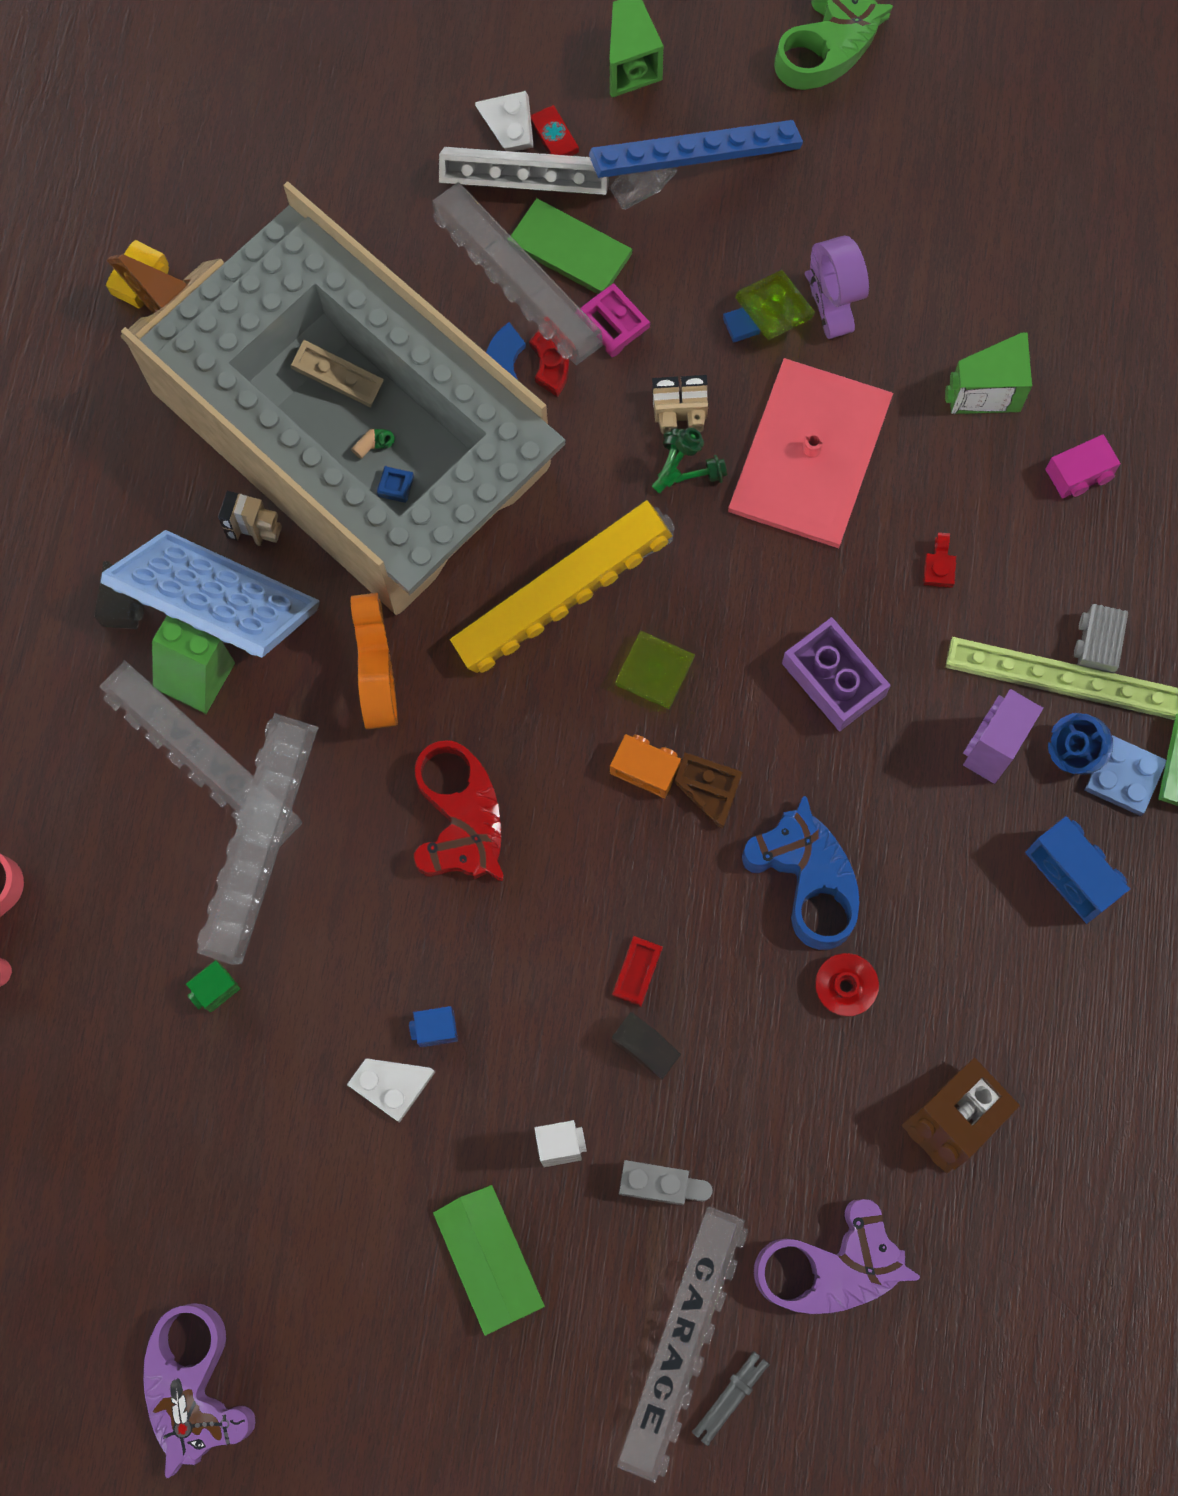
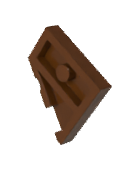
[675,752,743,828]

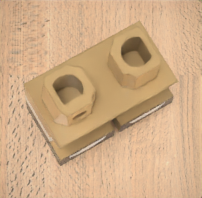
[652,375,708,434]
[218,490,282,546]

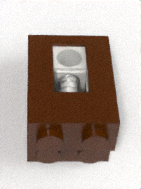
[901,1057,1020,1174]

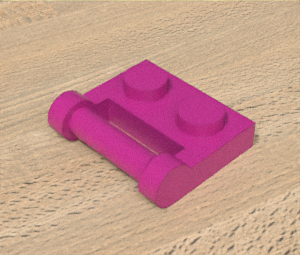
[574,283,650,357]

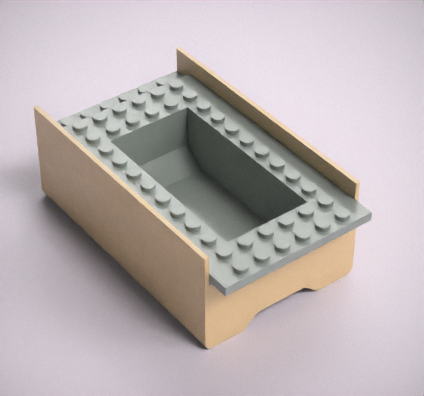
[121,181,565,615]

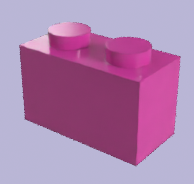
[1045,434,1121,499]

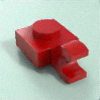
[923,532,956,588]

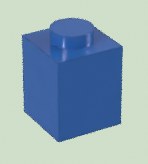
[409,1006,458,1047]

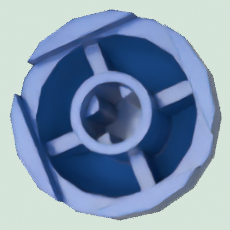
[1048,713,1113,775]

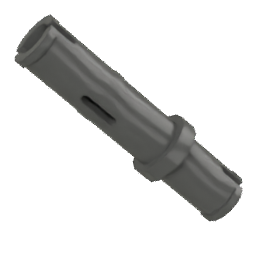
[691,1351,770,1446]

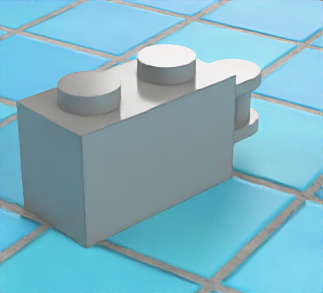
[619,1160,712,1206]

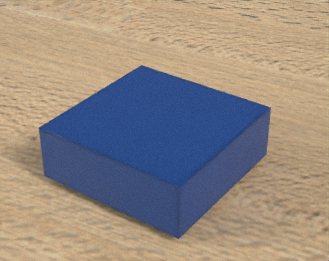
[723,305,760,343]
[377,466,414,503]

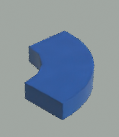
[486,322,526,380]

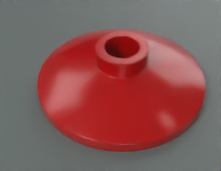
[815,953,879,1017]

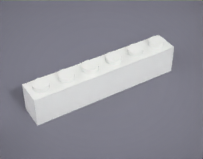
[439,147,609,195]

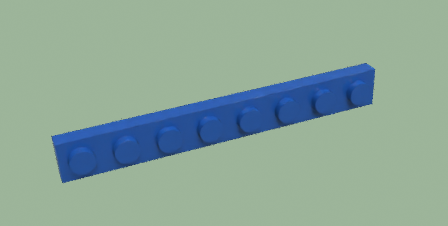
[589,120,803,178]

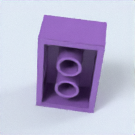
[782,617,891,732]
[963,689,1043,784]

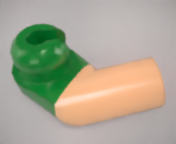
[351,429,395,459]

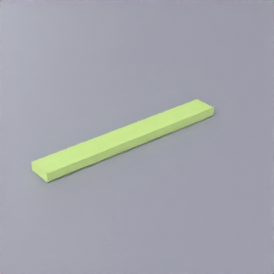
[945,637,1178,720]

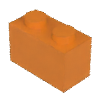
[610,734,681,799]

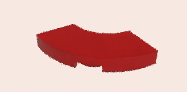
[529,321,569,397]

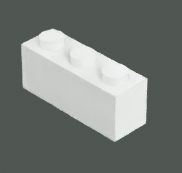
[534,1120,587,1167]

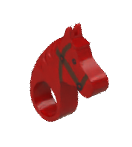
[414,740,503,881]

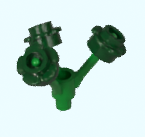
[652,428,727,494]

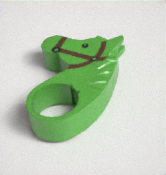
[774,0,893,90]

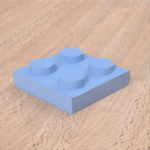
[1084,735,1166,816]

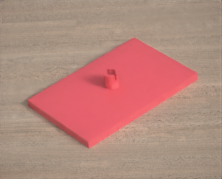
[728,358,893,548]

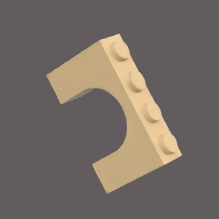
[121,258,224,343]

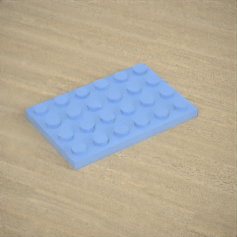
[100,530,320,658]

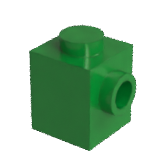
[186,960,241,1012]

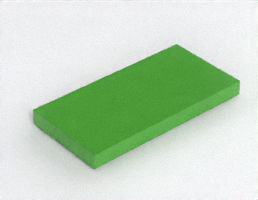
[507,198,632,294]

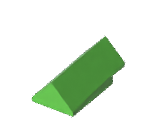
[433,1185,545,1335]

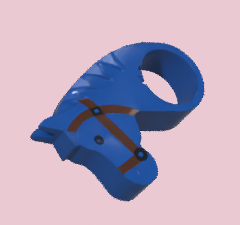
[742,796,860,950]

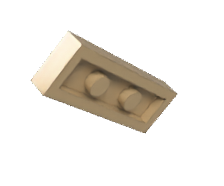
[291,340,384,408]

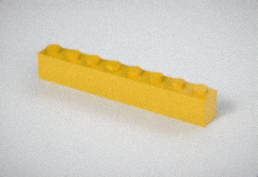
[450,500,673,673]

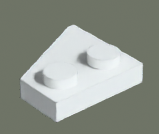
[475,91,533,152]
[347,1059,435,1123]

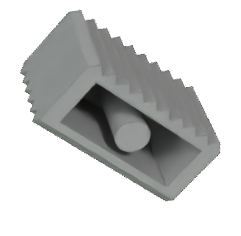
[1074,604,1128,673]

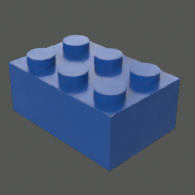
[1025,816,1130,924]

